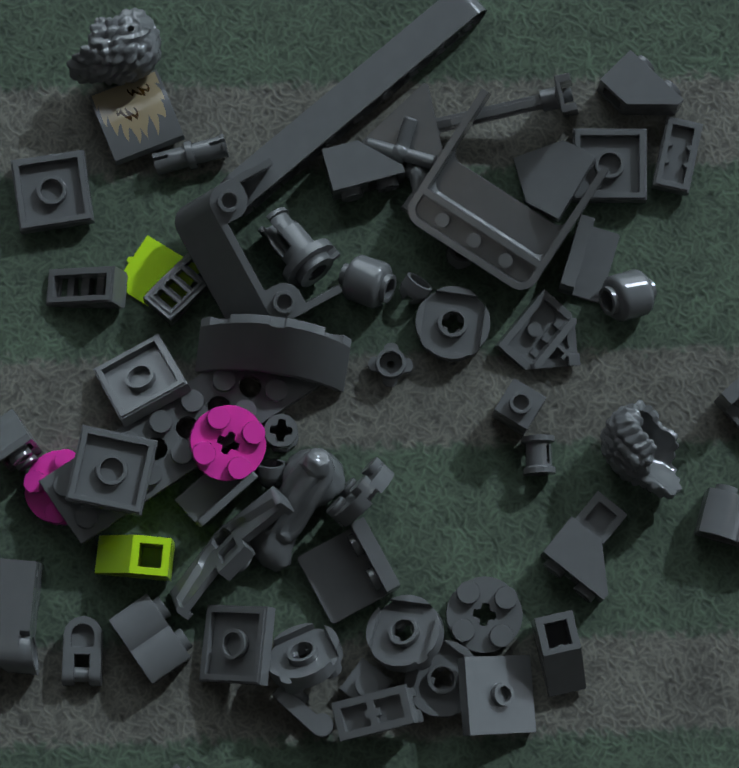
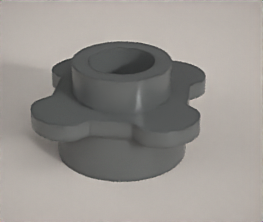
[368,343,413,387]

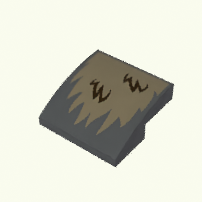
[89,69,185,166]

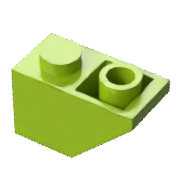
[95,534,175,581]

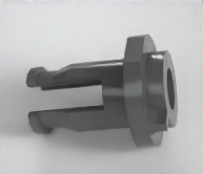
[258,207,341,287]

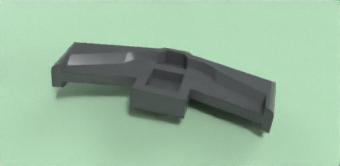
[170,486,294,620]

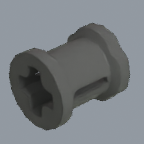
[264,414,299,453]
[521,434,556,476]

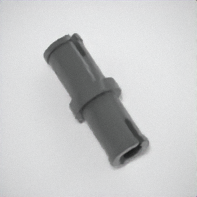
[152,134,229,176]

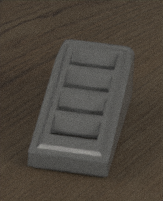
[143,253,207,327]
[46,266,128,309]

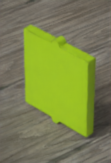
[124,235,199,308]

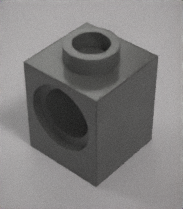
[492,378,546,436]

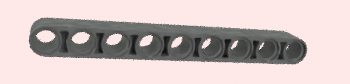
[220,0,487,217]

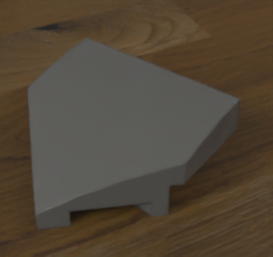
[513,140,596,223]
[495,289,581,370]

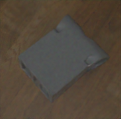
[0,558,44,675]

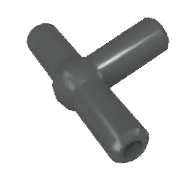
[365,117,437,169]

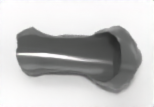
[250,448,346,573]

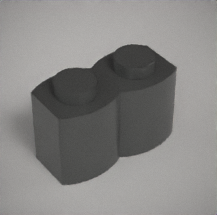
[694,484,739,548]
[109,594,193,685]

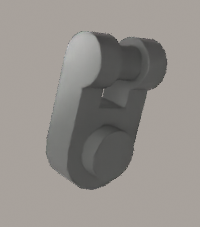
[62,616,104,686]
[272,686,334,738]

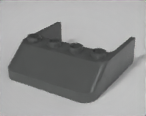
[408,88,610,290]

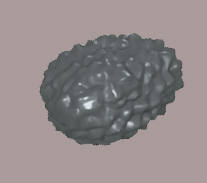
[67,8,162,86]
[600,400,682,499]

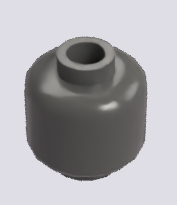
[338,255,397,308]
[599,269,657,322]

